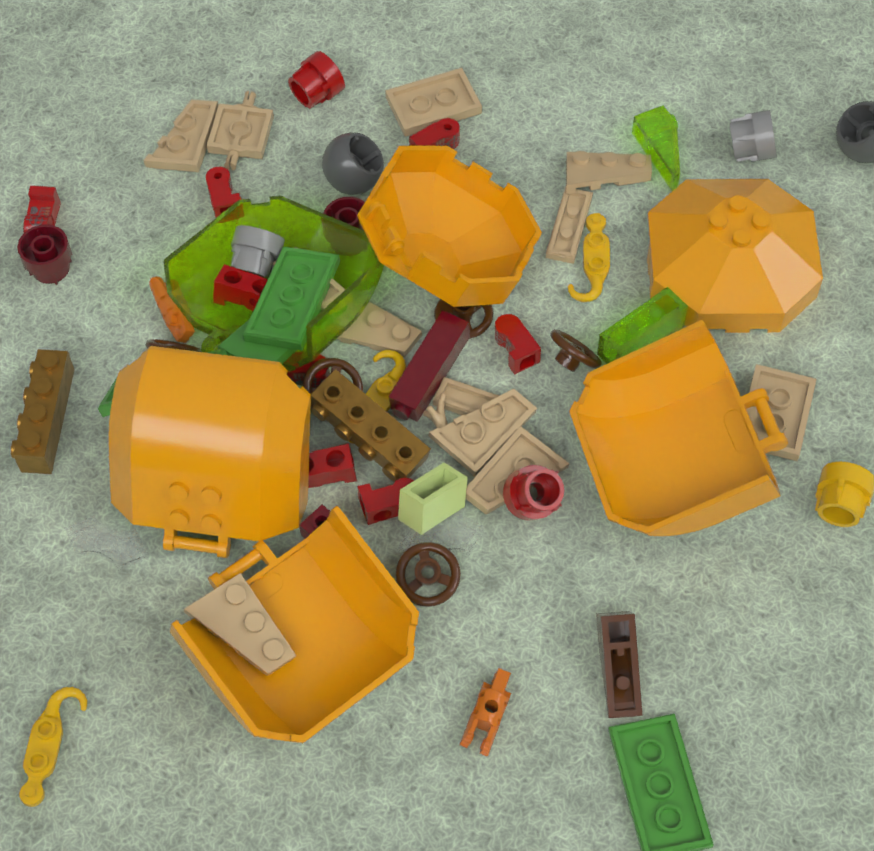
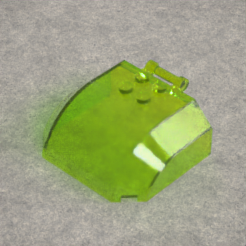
[163,195,384,372]

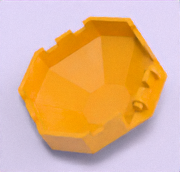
[357,146,542,307]
[647,179,823,333]

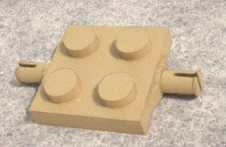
[207,91,274,171]

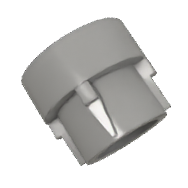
[730,110,777,162]
[231,225,285,280]

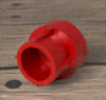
[288,51,345,109]
[503,465,564,521]

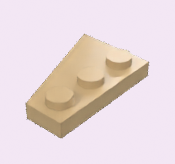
[143,99,219,172]
[566,151,652,194]
[315,290,422,357]
[428,389,537,477]
[466,426,570,515]
[184,573,296,676]

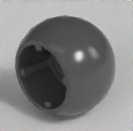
[836,101,874,163]
[322,132,384,195]

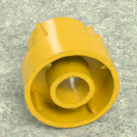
[815,461,874,527]

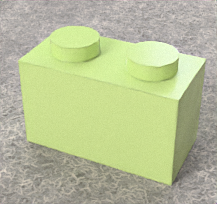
[398,463,468,535]

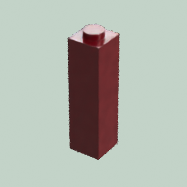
[388,310,470,422]

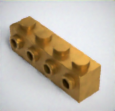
[11,349,75,474]
[310,369,431,482]

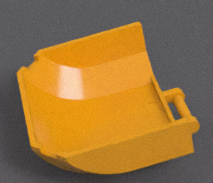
[569,320,789,536]
[109,346,311,558]
[170,506,419,744]

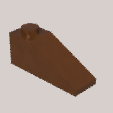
[596,611,643,718]

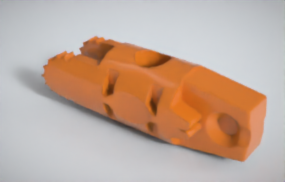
[149,276,195,343]
[460,668,511,756]

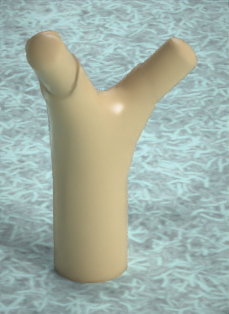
[423,393,448,428]

